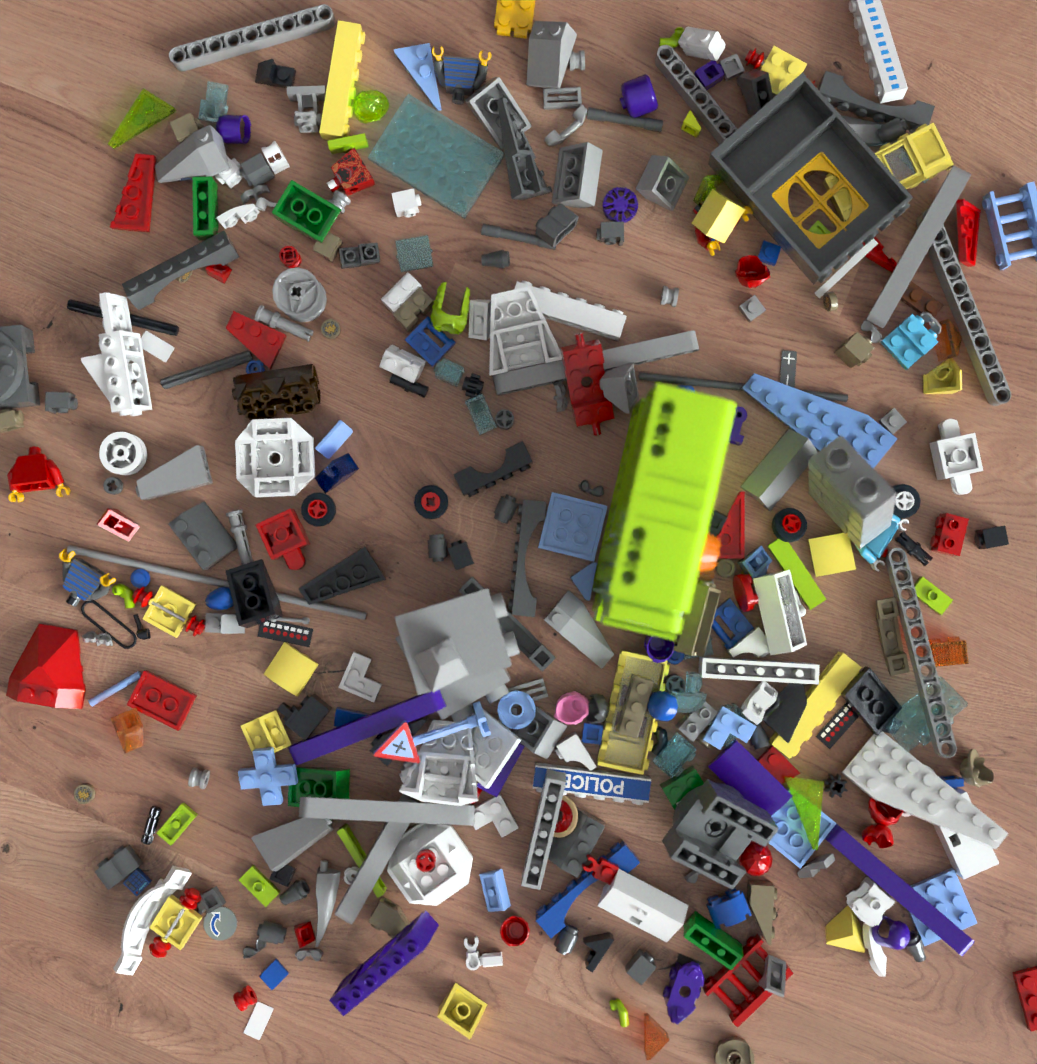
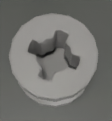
[569,50,585,71]
[328,190,351,214]
[660,286,679,307]
[188,767,210,789]

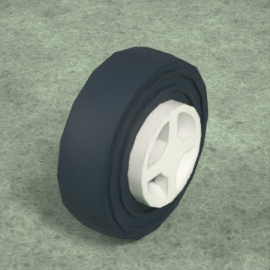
[892,484,921,519]

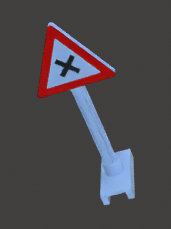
[373,701,491,763]

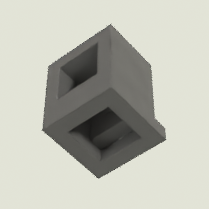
[596,222,624,246]
[45,392,78,414]

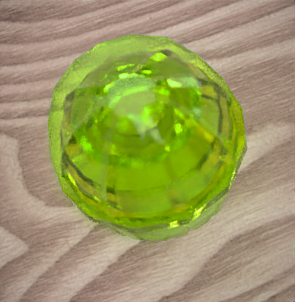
[353,90,389,124]

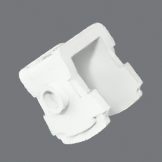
[846,876,895,927]

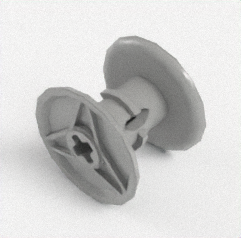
[272,267,327,322]

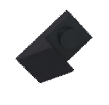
[255,59,296,89]
[583,932,614,973]

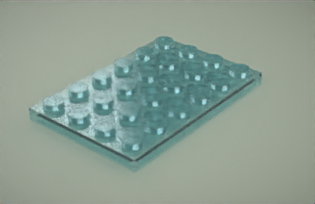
[368,94,505,219]

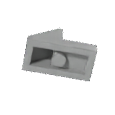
[205,613,245,634]
[758,955,786,997]

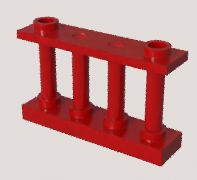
[702,933,794,1028]

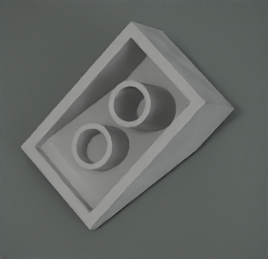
[527,21,577,88]
[465,77,531,150]

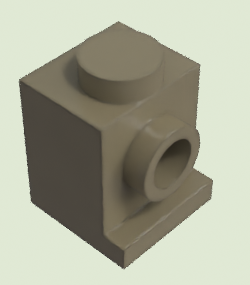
[0,409,24,433]

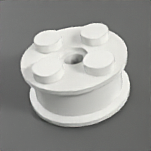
[99,432,147,475]

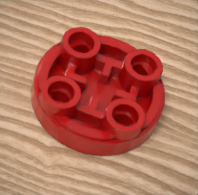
[733,573,758,612]

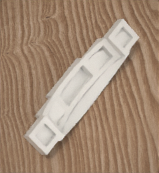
[113,866,191,975]

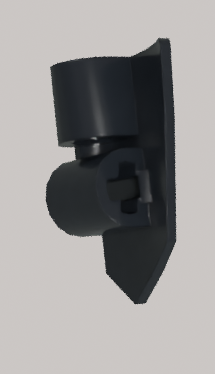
[762,683,807,743]

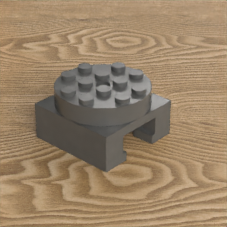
[0,325,40,410]
[662,779,779,890]

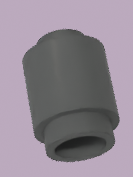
[877,117,908,144]
[494,494,518,524]
[427,534,448,562]
[257,921,287,945]
[554,923,579,955]

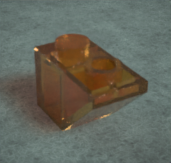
[111,708,144,753]

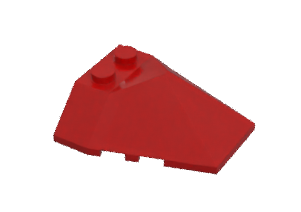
[6,623,86,709]

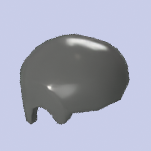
[586,694,609,724]

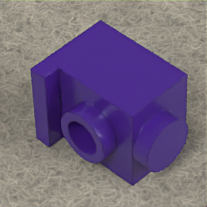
[694,60,725,90]

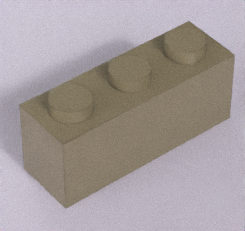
[616,674,654,738]

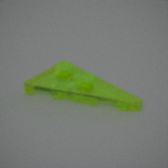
[108,88,176,149]
[693,175,723,205]
[785,777,824,850]

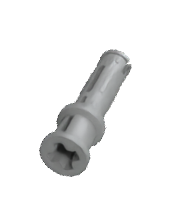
[254,305,313,342]
[226,509,253,565]

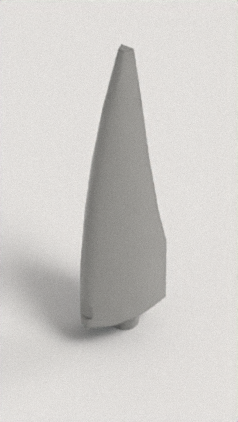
[315,860,341,947]

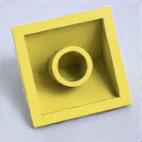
[692,189,745,243]
[437,983,487,1039]

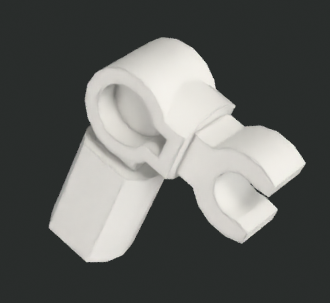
[464,936,503,970]

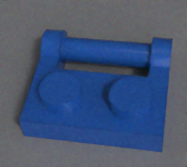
[405,316,456,367]
[712,598,754,650]

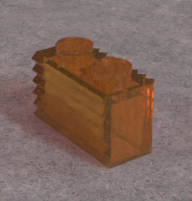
[923,636,969,667]

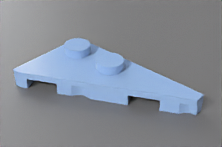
[394,43,441,111]

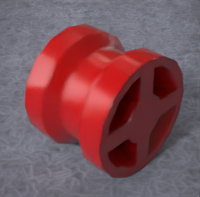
[416,849,436,872]
[233,985,257,1011]

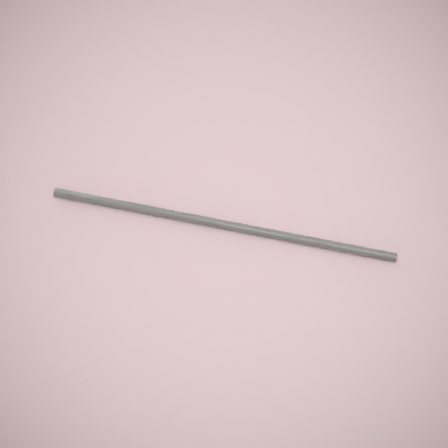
[67,545,367,620]

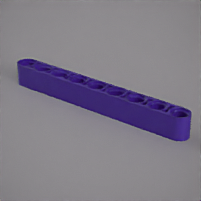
[288,689,446,765]
[825,824,975,957]

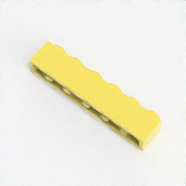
[319,20,365,140]
[768,652,862,759]

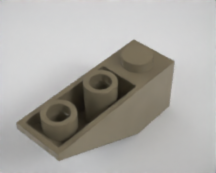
[747,880,777,945]
[369,896,410,938]

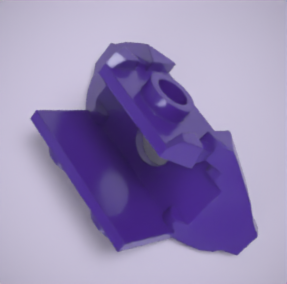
[663,961,704,1025]

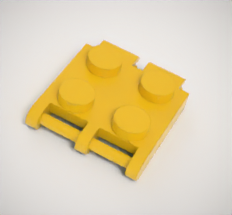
[494,0,536,39]

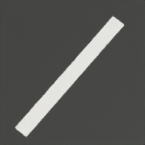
[815,238,878,299]

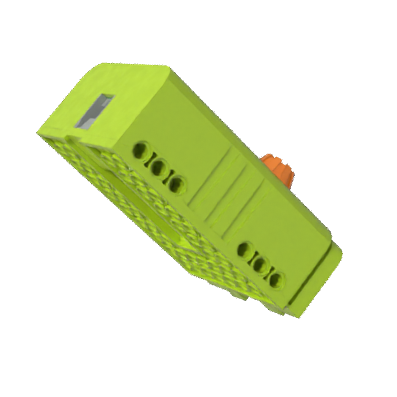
[592,383,737,640]

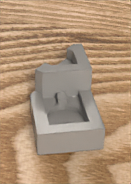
[797,853,835,878]

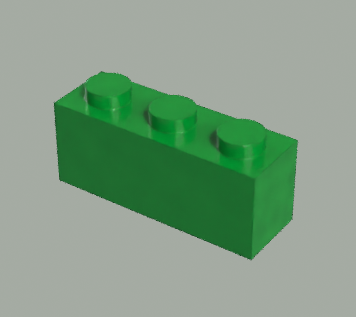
[192,176,218,241]
[684,911,743,970]

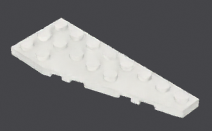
[841,731,1009,849]

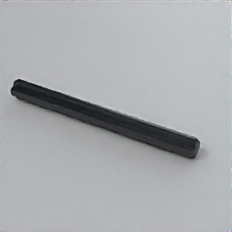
[67,299,179,336]

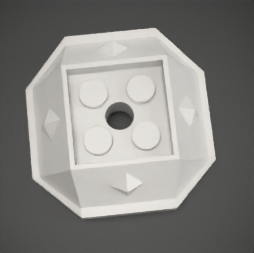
[235,418,315,498]
[387,823,473,906]

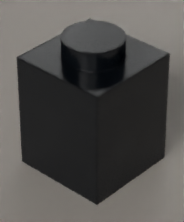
[975,526,1009,549]
[448,540,475,570]

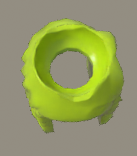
[431,282,470,335]

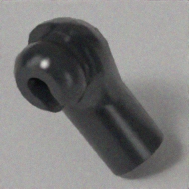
[652,726,668,756]

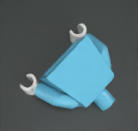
[855,514,909,571]

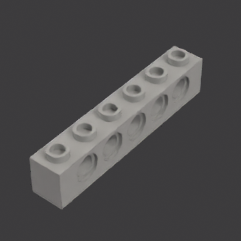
[521,769,566,890]

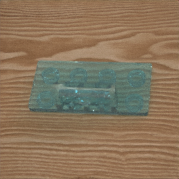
[885,677,968,752]

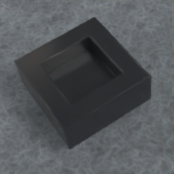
[269,864,297,887]

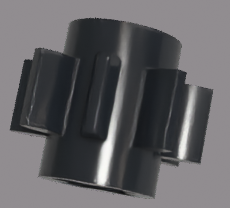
[462,373,484,398]
[823,773,848,798]

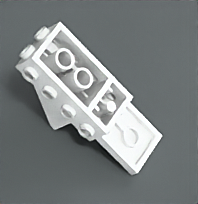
[81,293,152,416]

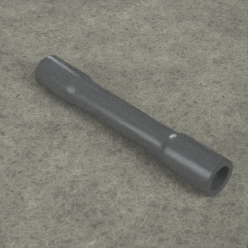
[587,107,663,132]
[481,223,556,250]

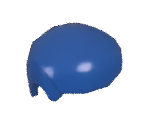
[647,691,678,721]

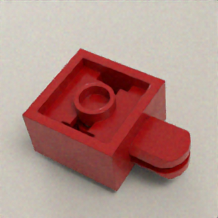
[255,508,310,570]

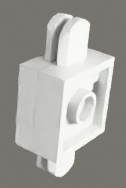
[929,419,983,495]

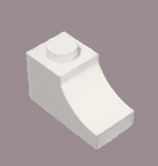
[726,626,770,658]
[555,732,597,771]

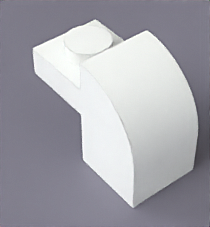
[741,681,778,725]

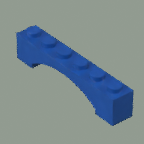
[536,840,640,938]

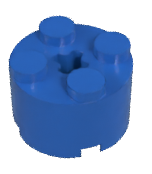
[706,887,752,929]

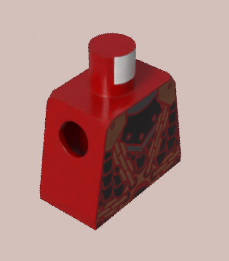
[326,148,375,195]

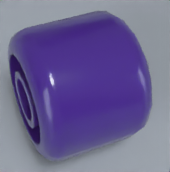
[620,74,658,118]

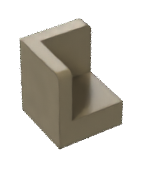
[313,232,343,262]

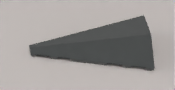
[497,98,552,200]

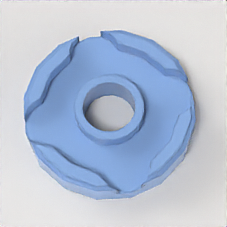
[497,690,536,730]

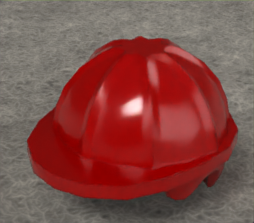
[735,255,770,288]
[868,798,903,826]
[739,841,772,876]

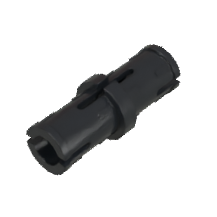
[389,374,429,398]
[895,531,933,566]

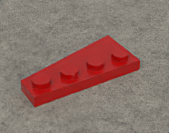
[110,154,157,232]

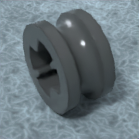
[103,477,124,495]

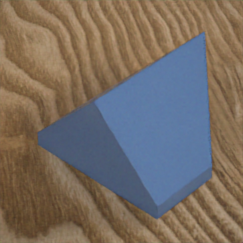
[737,545,772,587]

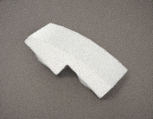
[217,204,260,229]

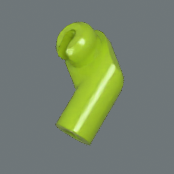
[659,27,684,48]
[112,584,135,609]
[609,998,630,1027]

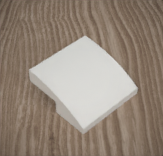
[469,299,491,340]

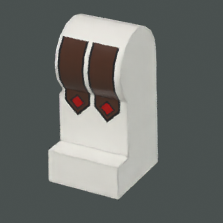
[261,141,290,174]

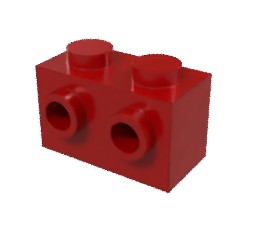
[930,513,969,556]

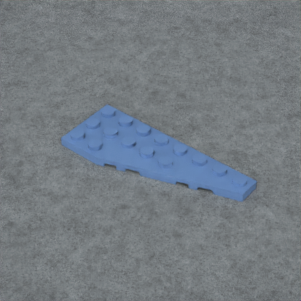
[741,373,897,469]

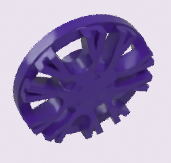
[602,187,638,223]

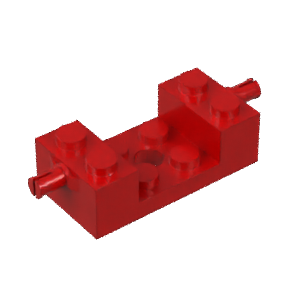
[560,332,615,436]

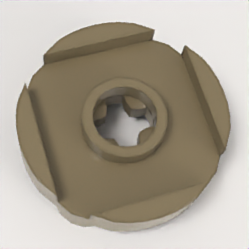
[714,1037,754,1064]

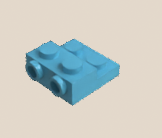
[880,314,938,370]

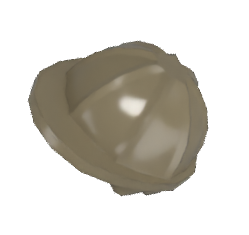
[959,749,994,788]

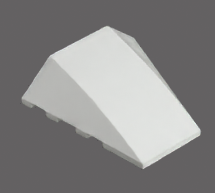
[489,286,562,376]
[399,720,478,806]

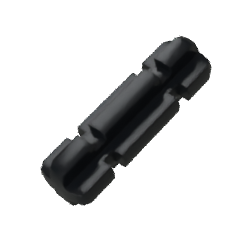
[141,806,162,845]

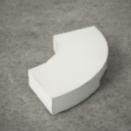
[863,923,887,977]

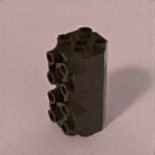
[232,364,321,420]

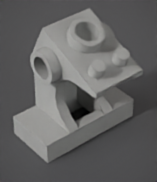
[287,85,326,133]

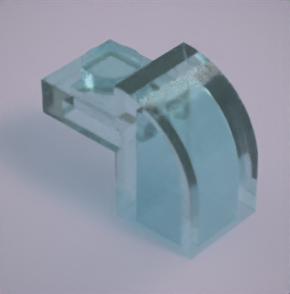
[199,81,229,123]
[464,393,497,435]
[670,671,707,713]

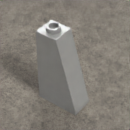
[136,445,213,500]
[251,818,334,871]

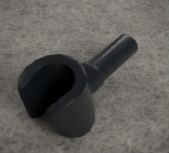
[133,614,151,640]

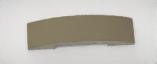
[876,596,910,676]

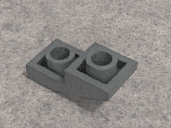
[338,243,380,269]

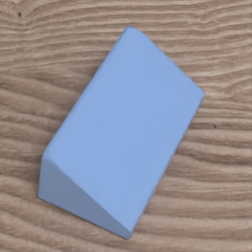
[315,420,353,459]
[479,869,511,912]

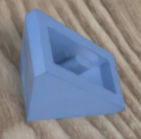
[570,562,597,601]

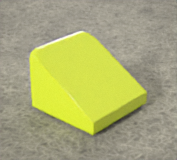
[681,111,701,137]

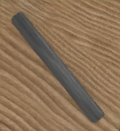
[160,350,253,389]

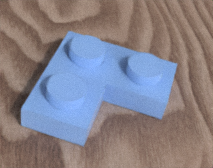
[702,706,757,750]

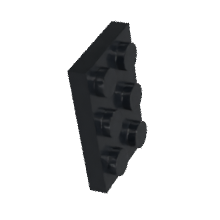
[841,666,902,735]

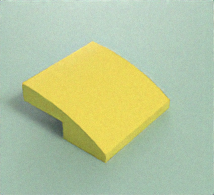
[808,533,856,577]
[264,642,319,697]
[241,710,292,754]

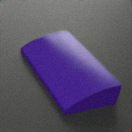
[708,739,793,816]

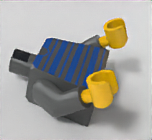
[432,46,492,105]
[59,548,116,607]

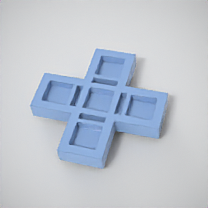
[238,747,298,806]

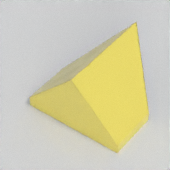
[923,356,962,394]
[825,905,865,953]

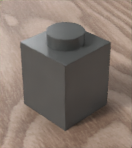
[625,949,656,986]

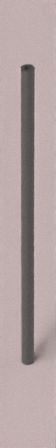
[639,372,848,402]

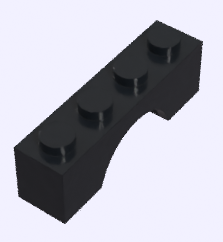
[453,441,533,498]

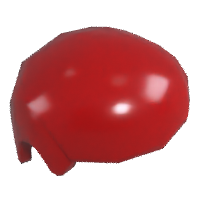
[862,823,894,848]
[500,916,530,946]

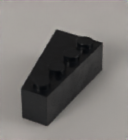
[299,546,386,605]

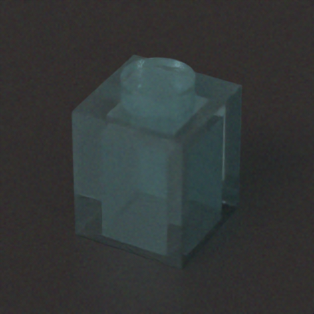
[434,358,465,387]

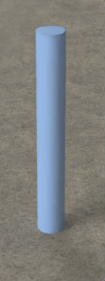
[88,671,142,707]

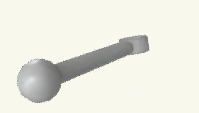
[271,617,310,624]

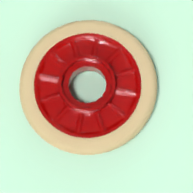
[553,795,578,838]

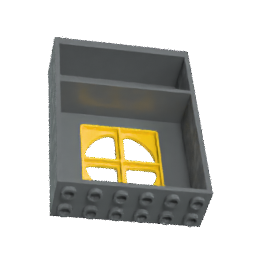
[708,72,913,285]

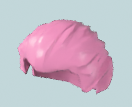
[554,691,590,725]

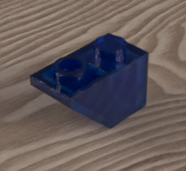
[315,453,359,493]

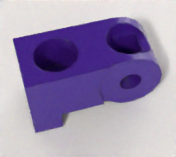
[728,407,747,446]

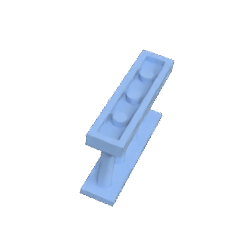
[982,181,1037,271]

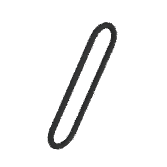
[81,600,137,649]

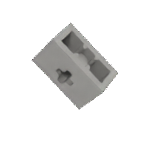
[675,697,718,742]

